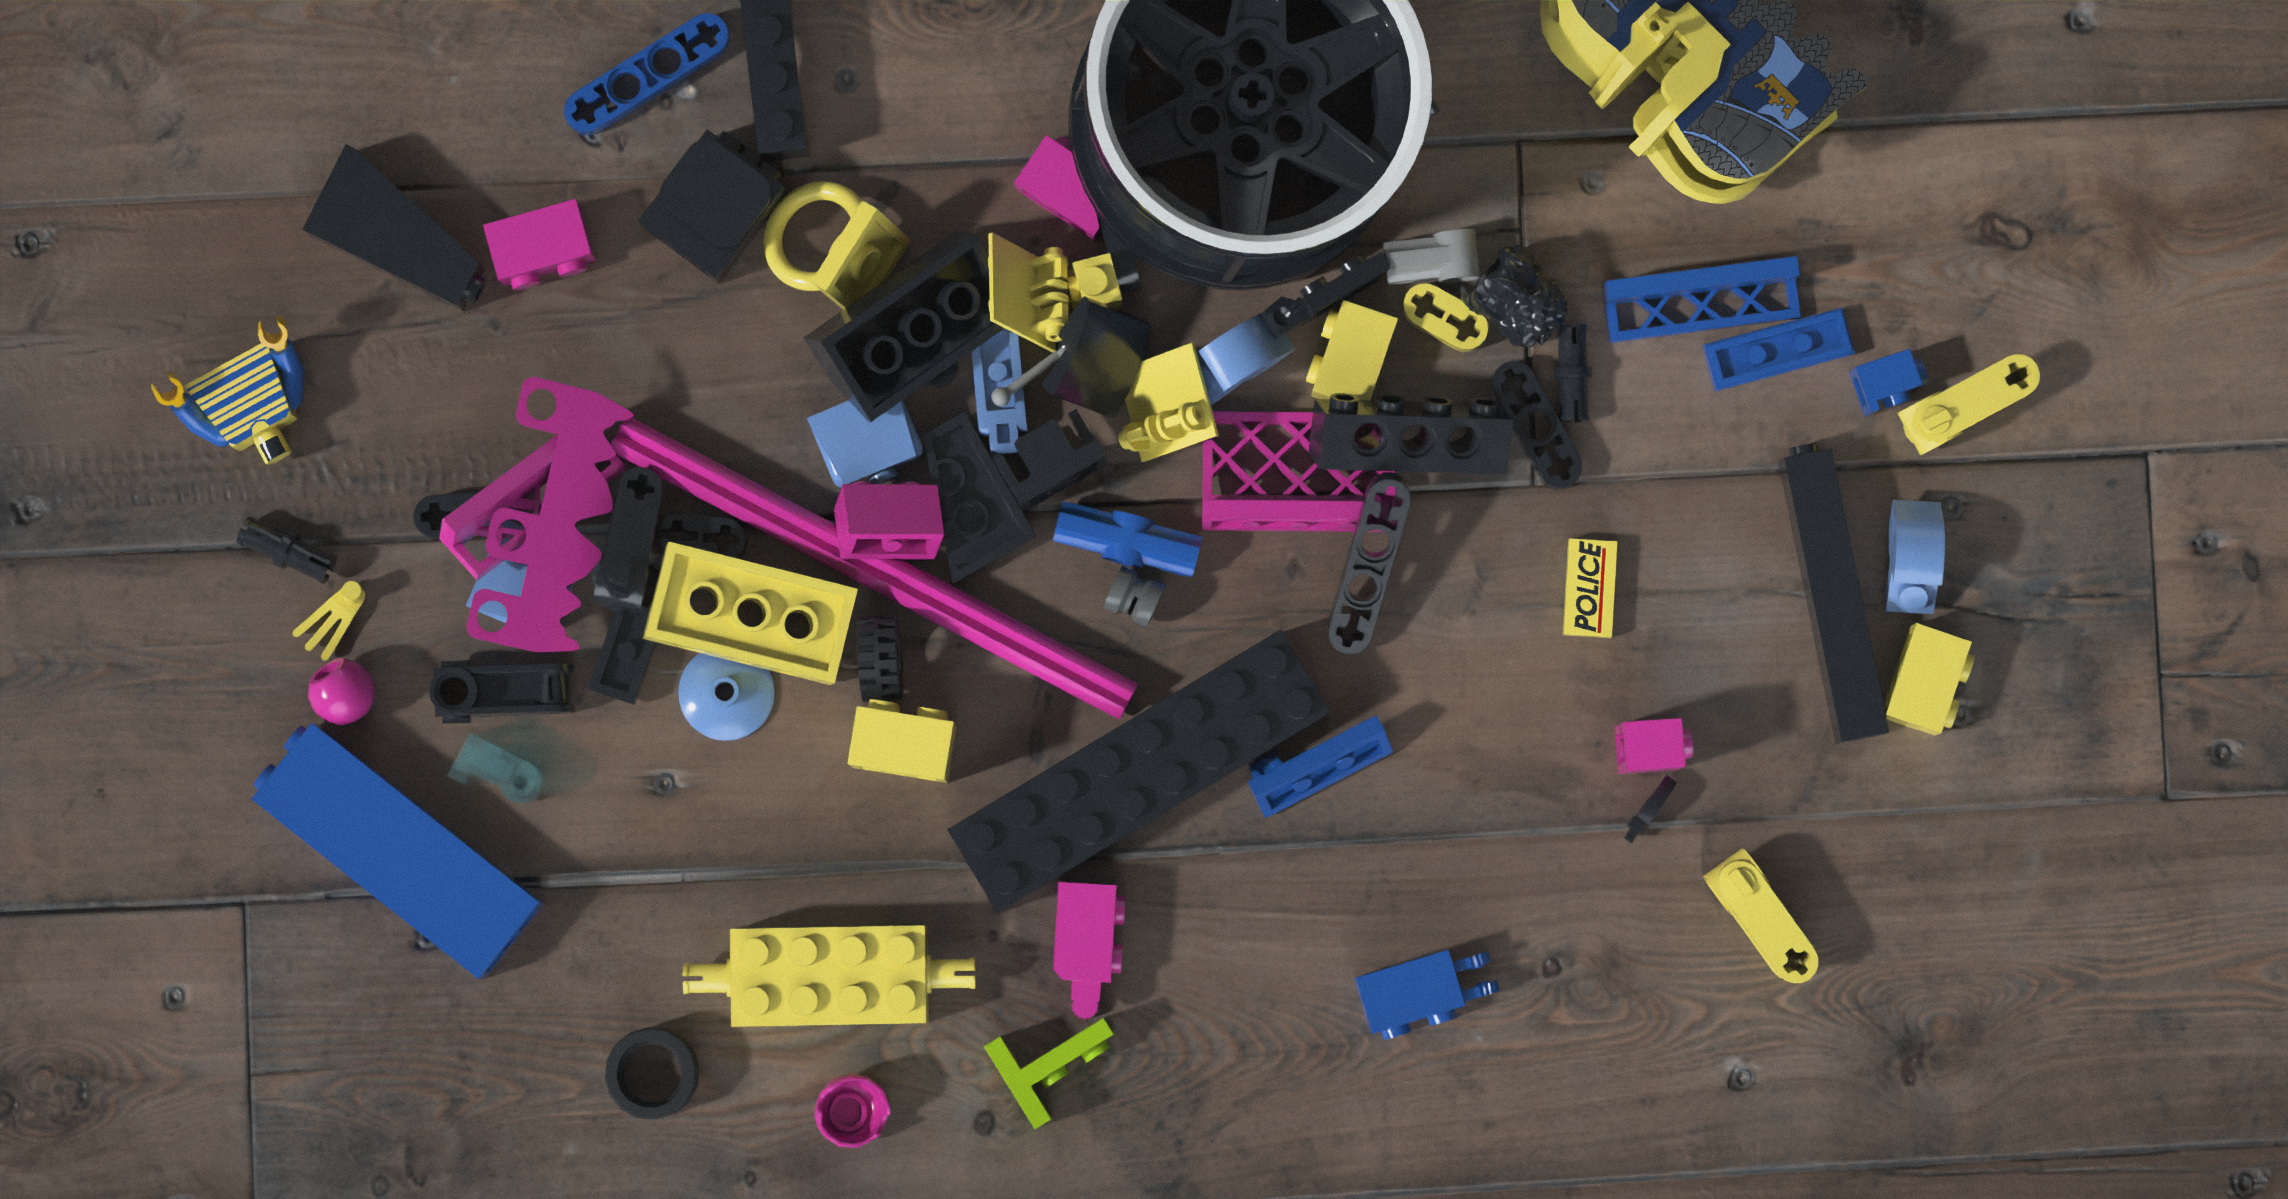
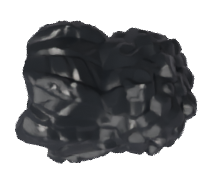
[1460,245,1568,347]

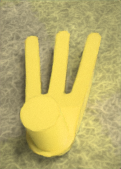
[292,581,365,661]

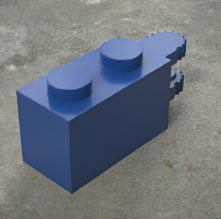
[1354,950,1500,1040]

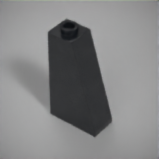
[302,144,486,312]

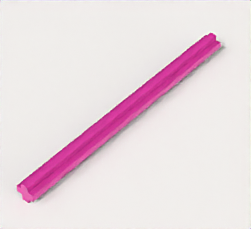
[611,418,1138,720]

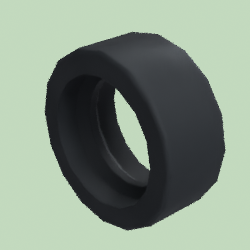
[605,1027,700,1120]

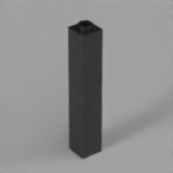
[1778,443,1889,744]

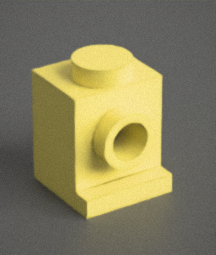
[1065,253,1122,311]

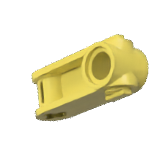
[1897,354,2040,455]
[1703,848,1818,983]

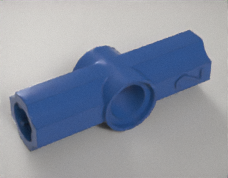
[1053,501,1203,578]

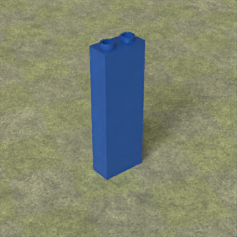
[251,723,544,979]

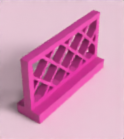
[1202,411,1396,532]

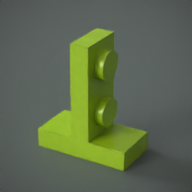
[984,1018,1114,1129]

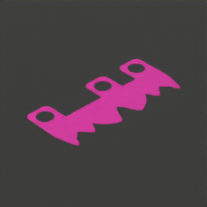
[466,377,634,652]

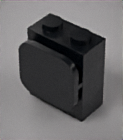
[638,129,787,284]

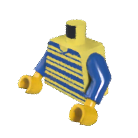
[151,315,305,465]

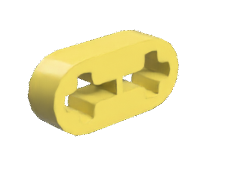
[1402,283,1488,352]

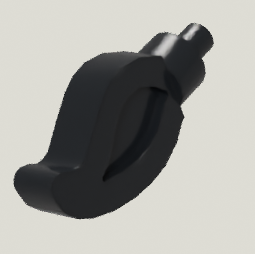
[1624,775,1677,844]

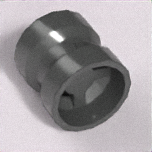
[1103,565,1166,628]

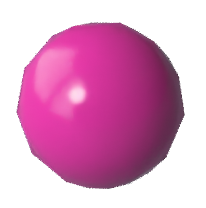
[308,658,375,725]

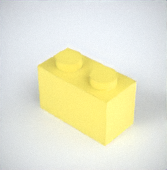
[1306,300,1398,400]
[1884,623,1975,735]

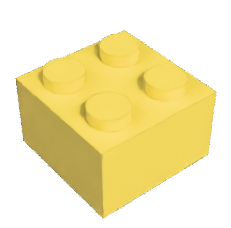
[847,699,957,783]

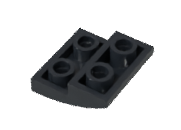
[1042,296,1151,419]

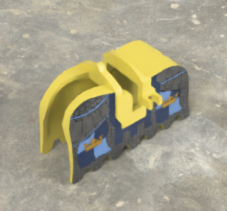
[1540,0,1868,204]

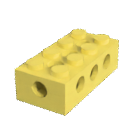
[643,542,858,685]

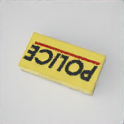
[1563,538,1618,638]

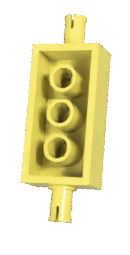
[682,925,976,1027]

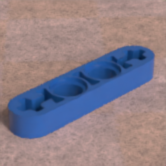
[564,13,730,136]

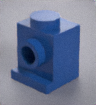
[1849,349,1929,418]

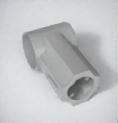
[1383,229,1481,285]

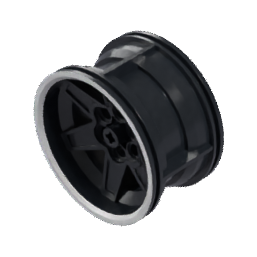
[1068,0,1432,291]

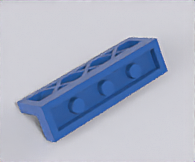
[1602,256,1801,344]

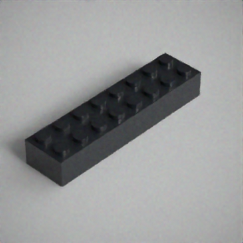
[947,629,1331,914]

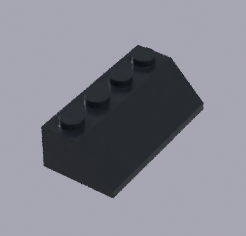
[803,231,1005,422]

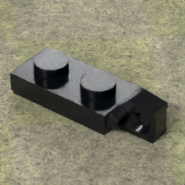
[1260,252,1390,339]

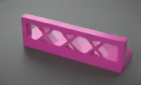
[439,434,626,581]

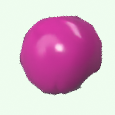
[814,1073,891,1148]

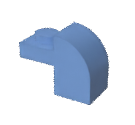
[1197,312,1296,406]
[1884,500,1945,614]

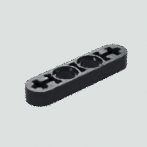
[1328,472,1410,654]

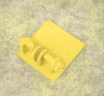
[988,232,1069,352]
[1118,343,1219,462]

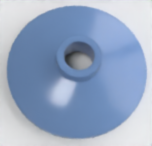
[678,653,775,741]

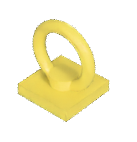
[763,181,911,310]

